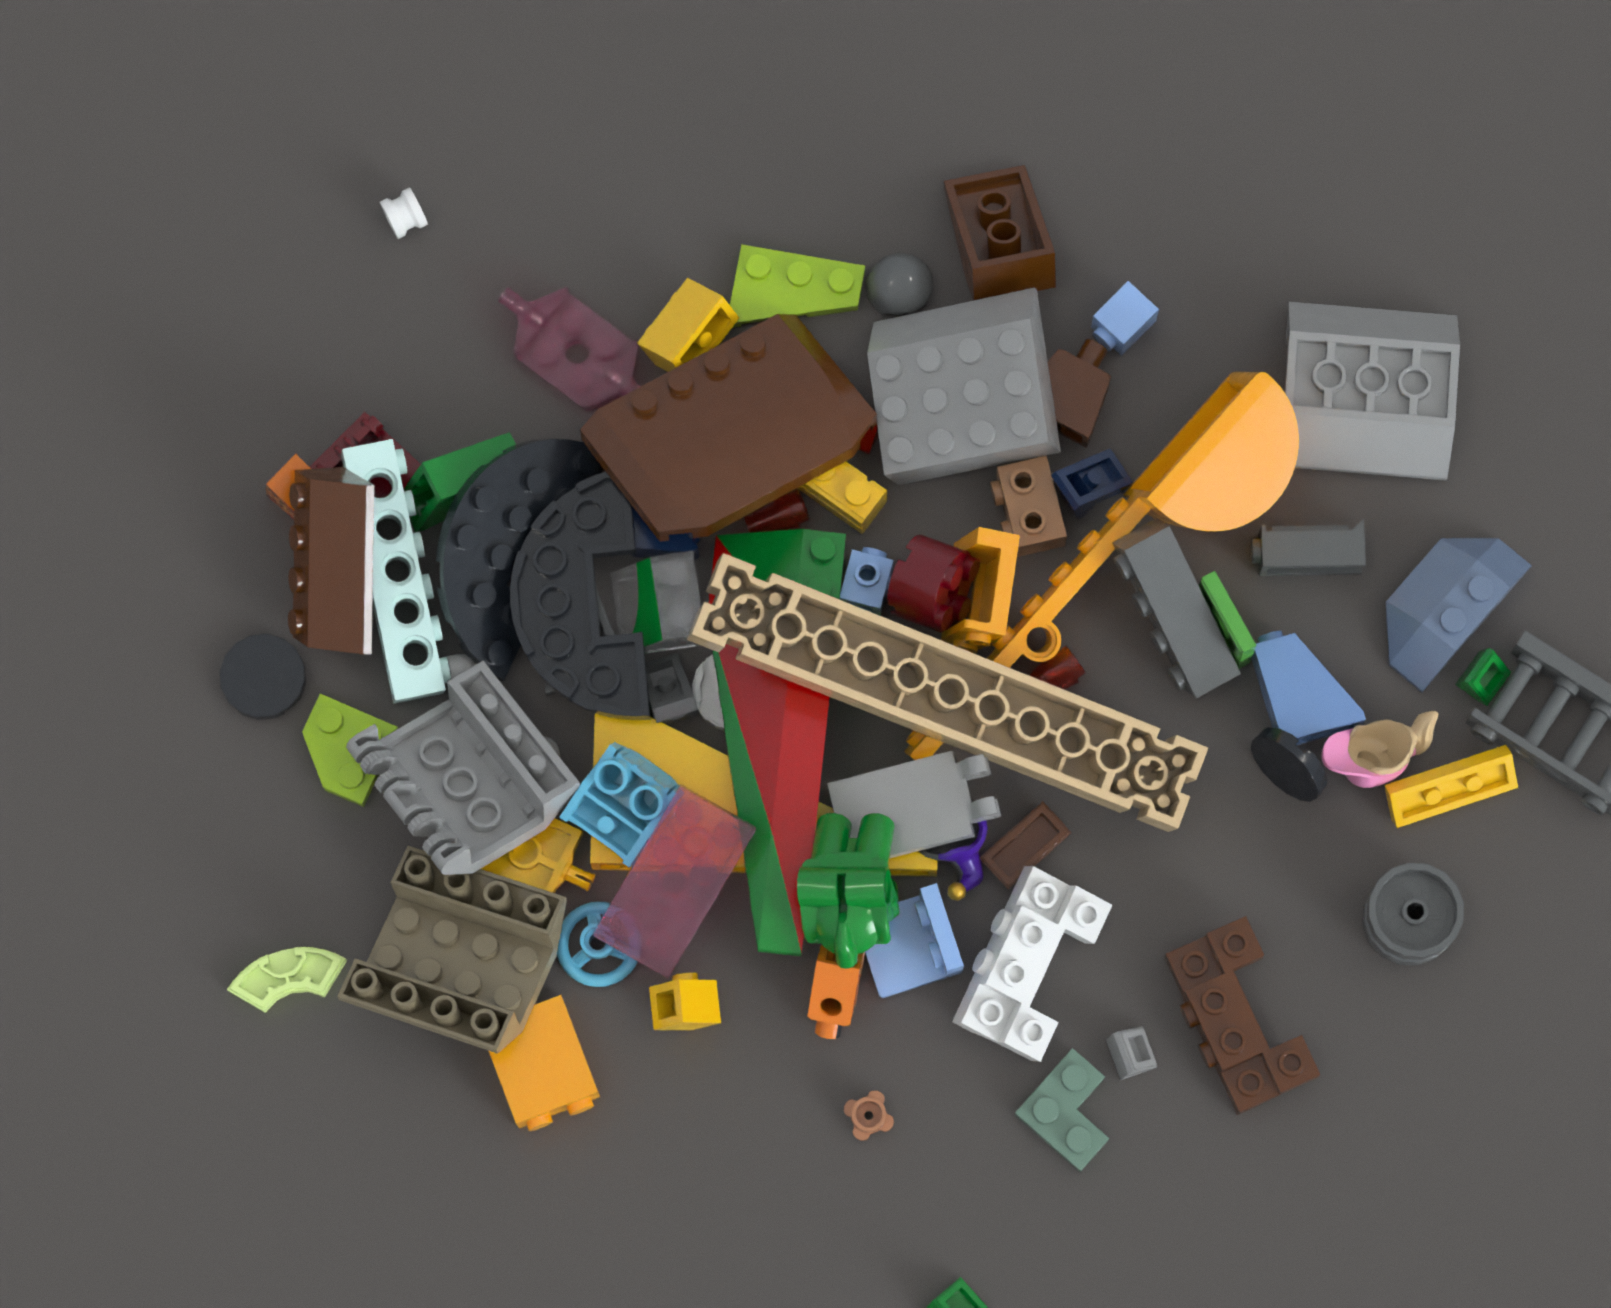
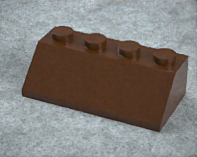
[288,467,375,655]

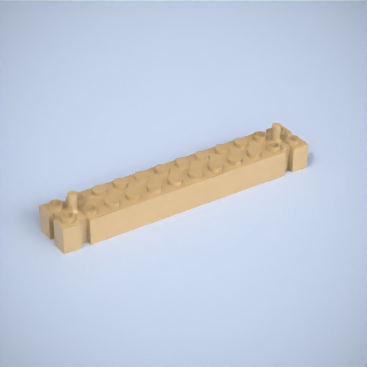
[687,553,1208,832]

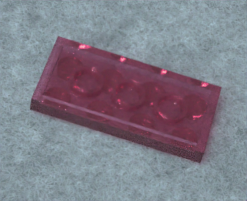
[593,784,756,978]

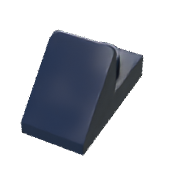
[1051,448,1134,519]

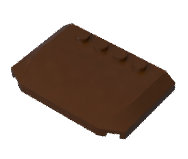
[580,314,877,542]

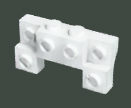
[952,866,1112,1062]

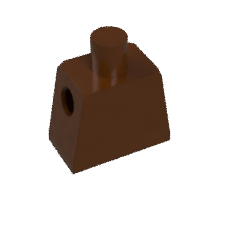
[1048,339,1111,448]

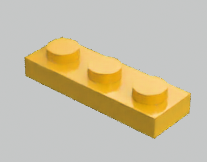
[1384,745,1518,828]

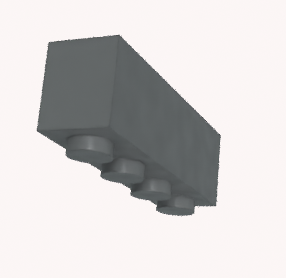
[1112,518,1241,699]

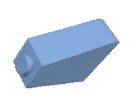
[1252,631,1366,746]

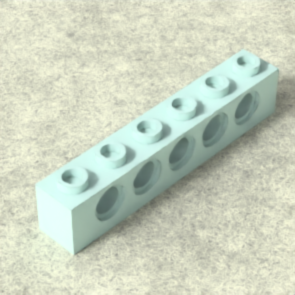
[341,439,451,704]

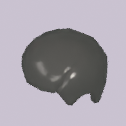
[865,253,933,316]

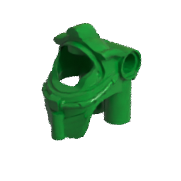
[797,813,900,969]

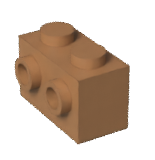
[990,455,1067,557]

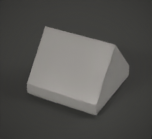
[1106,1026,1157,1080]

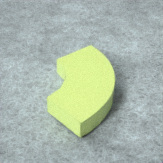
[227,947,347,1013]

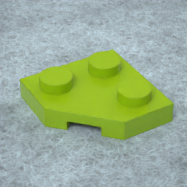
[302,694,399,807]

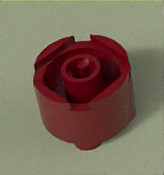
[887,534,980,632]

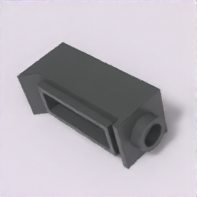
[1251,519,1366,576]

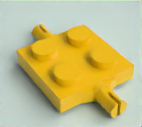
[481,818,595,893]

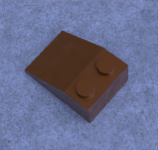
[943,165,1056,301]

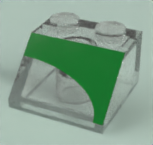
[610,551,701,654]

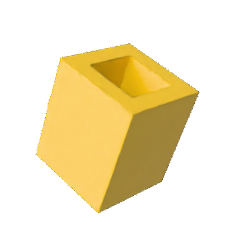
[649,973,721,1030]

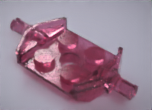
[498,287,640,412]

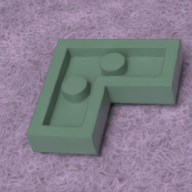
[1014,1048,1110,1172]

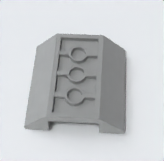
[1284,302,1460,481]

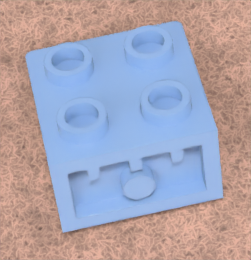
[865,883,964,998]

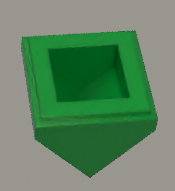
[1455,648,1511,706]

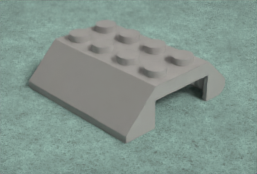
[346,661,580,875]

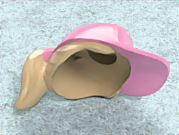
[1321,711,1439,788]

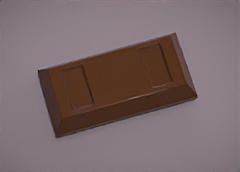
[980,801,1072,890]

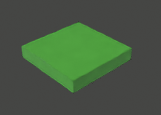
[1199,571,1257,669]

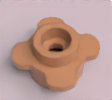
[844,1091,894,1141]

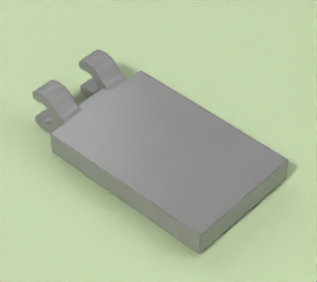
[827,751,1001,859]

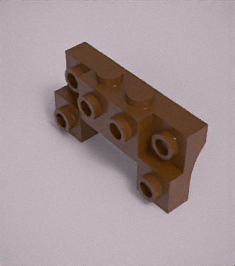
[1164,916,1321,1115]

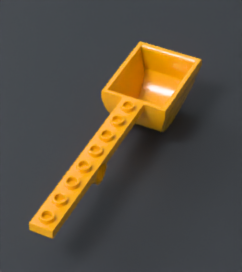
[904,372,1299,760]

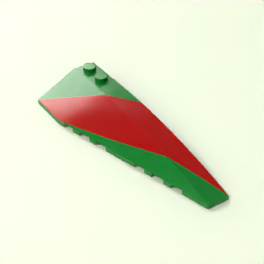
[708,529,846,957]

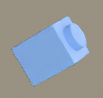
[1091,281,1159,356]

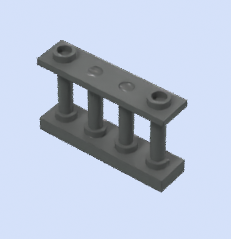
[1466,630,1611,815]

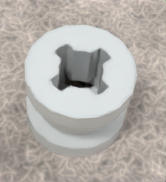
[379,187,428,239]

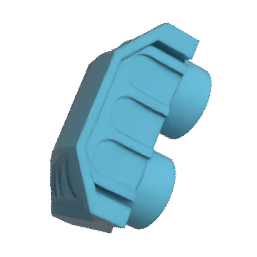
[560,742,684,867]

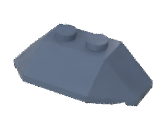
[1385,538,1532,693]

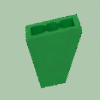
[403,432,517,532]

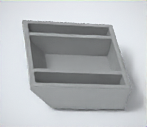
[867,288,1061,485]

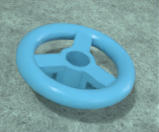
[557,901,642,987]

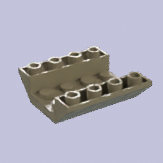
[337,846,567,1054]

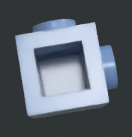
[839,547,894,616]

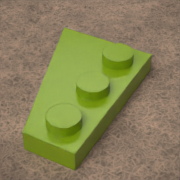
[730,244,865,328]

